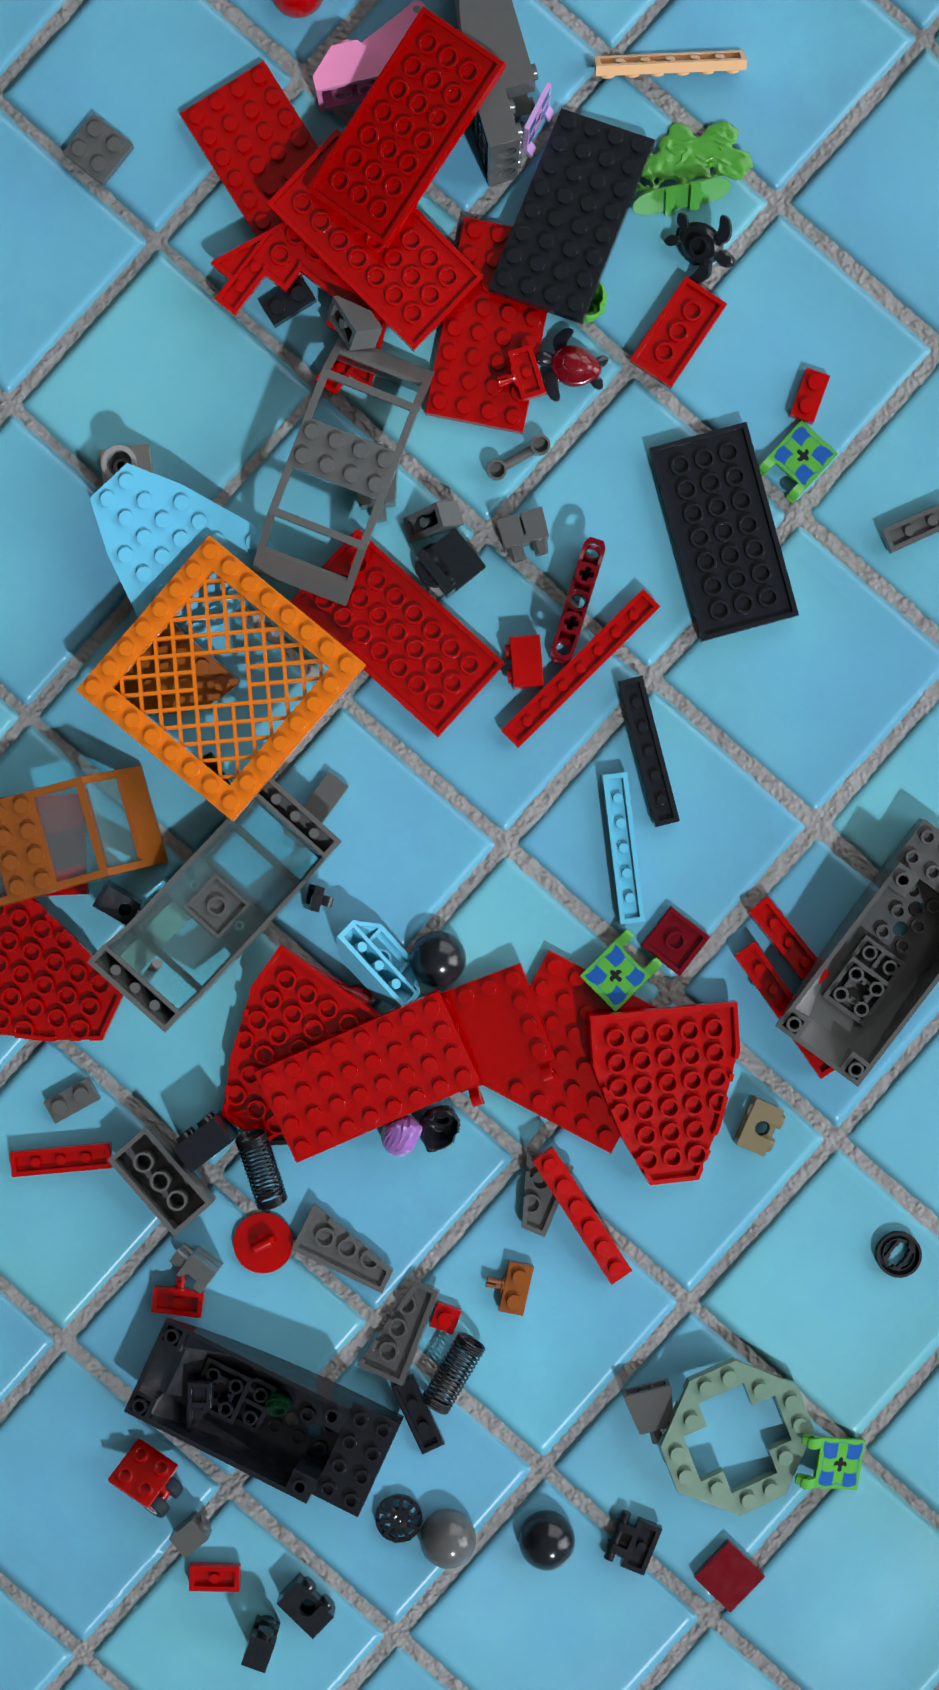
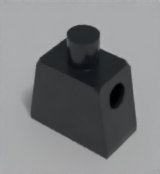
[92,879,152,928]

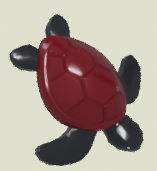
[535,328,609,402]

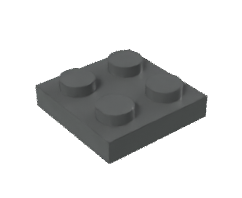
[63,113,134,187]

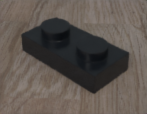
[261,278,317,328]

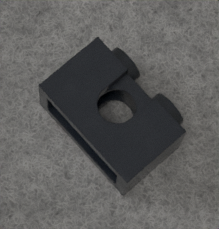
[277,1573,336,1639]
[241,1614,281,1673]

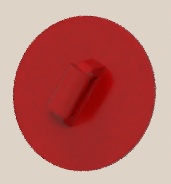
[233,1213,293,1274]

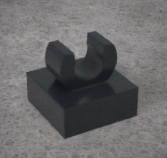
[303,883,334,912]

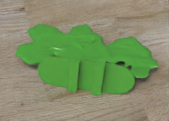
[633,121,753,216]

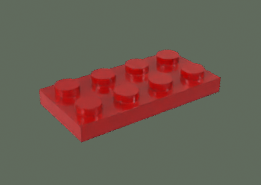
[629,276,727,389]

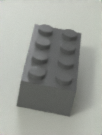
[108,1123,217,1236]

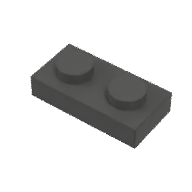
[43,1077,101,1124]

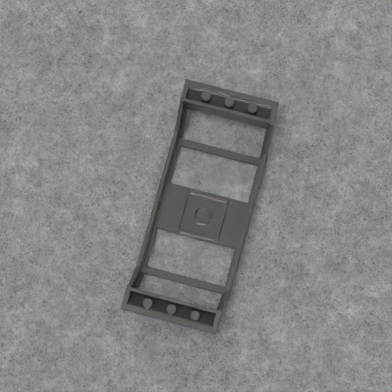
[251,336,435,607]

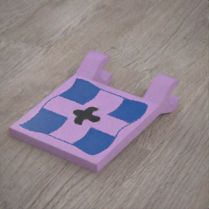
[520,82,554,158]

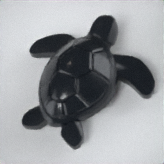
[664,213,736,284]

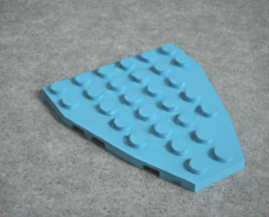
[89,463,276,644]

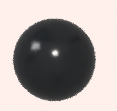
[410,931,466,987]
[519,1510,575,1571]

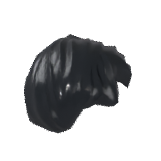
[419,1105,461,1152]

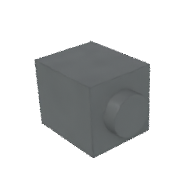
[169,1511,212,1558]

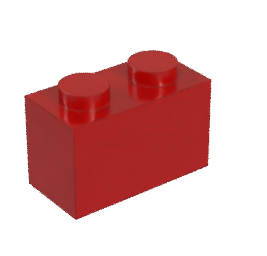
[505,635,544,690]

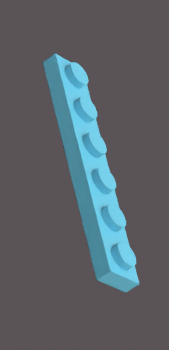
[602,772,646,924]

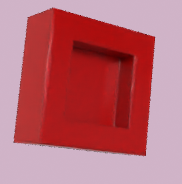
[429,1300,462,1335]

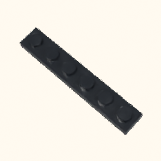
[617,675,680,827]

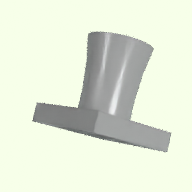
[99,444,154,484]

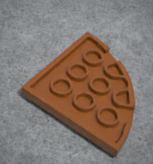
[114,622,240,714]

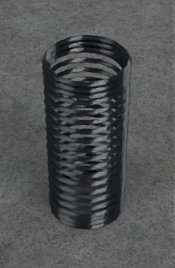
[235,1128,288,1210]
[421,1332,486,1415]

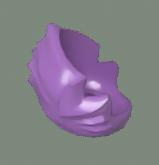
[381,1115,422,1157]

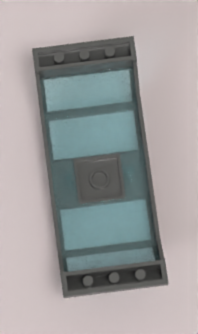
[87,778,342,1033]

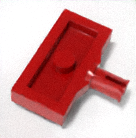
[496,344,546,402]
[151,1271,205,1318]

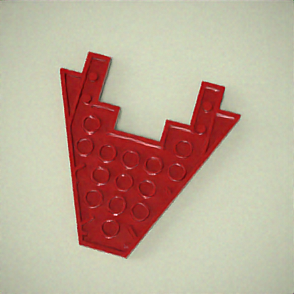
[211,203,418,396]

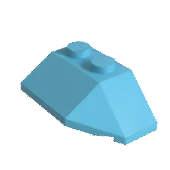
[335,920,421,1008]

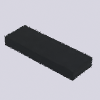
[390,1374,445,1455]

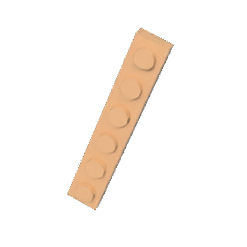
[594,50,747,79]

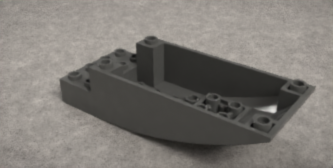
[454,0,539,187]
[775,818,939,1087]

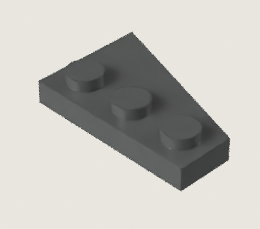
[521,1147,574,1237]

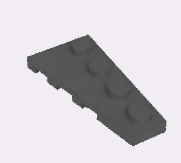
[292,1202,393,1293]
[357,1280,440,1386]

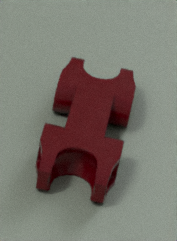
[550,537,605,665]

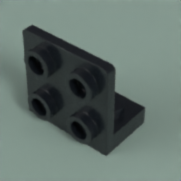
[415,528,486,599]

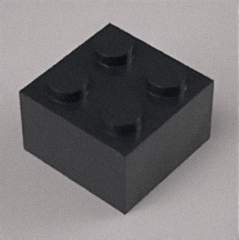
[173,1110,238,1173]

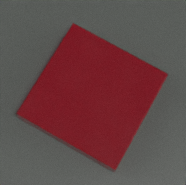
[640,906,710,976]
[693,1539,765,1613]

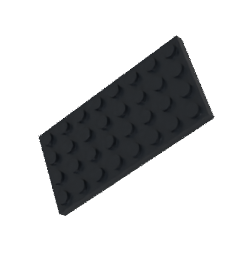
[488,108,655,325]
[649,422,799,642]

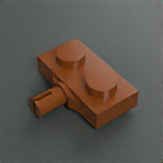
[485,1260,534,1316]

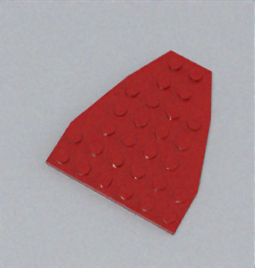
[0,881,124,1042]
[222,944,382,1144]
[588,1000,740,1185]

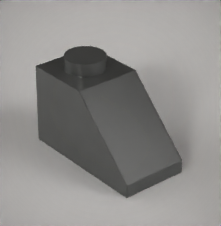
[327,296,382,351]
[403,500,464,542]

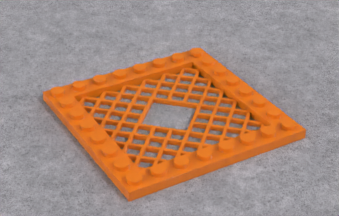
[76,535,366,822]

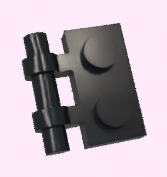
[604,1510,662,1576]

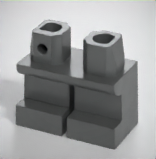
[496,506,549,563]
[169,1243,224,1294]

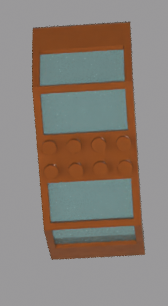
[0,765,169,907]

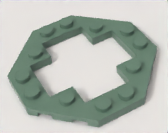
[658,1357,814,1516]

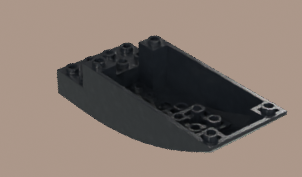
[124,1318,404,1517]

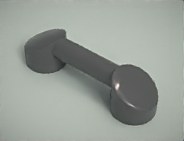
[486,434,550,481]

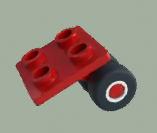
[108,1439,183,1518]

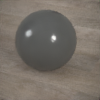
[420,1509,476,1569]

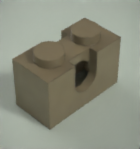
[733,1095,785,1157]

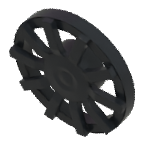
[375,1494,422,1543]

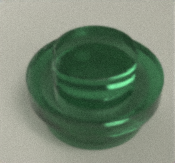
[265,1394,290,1417]

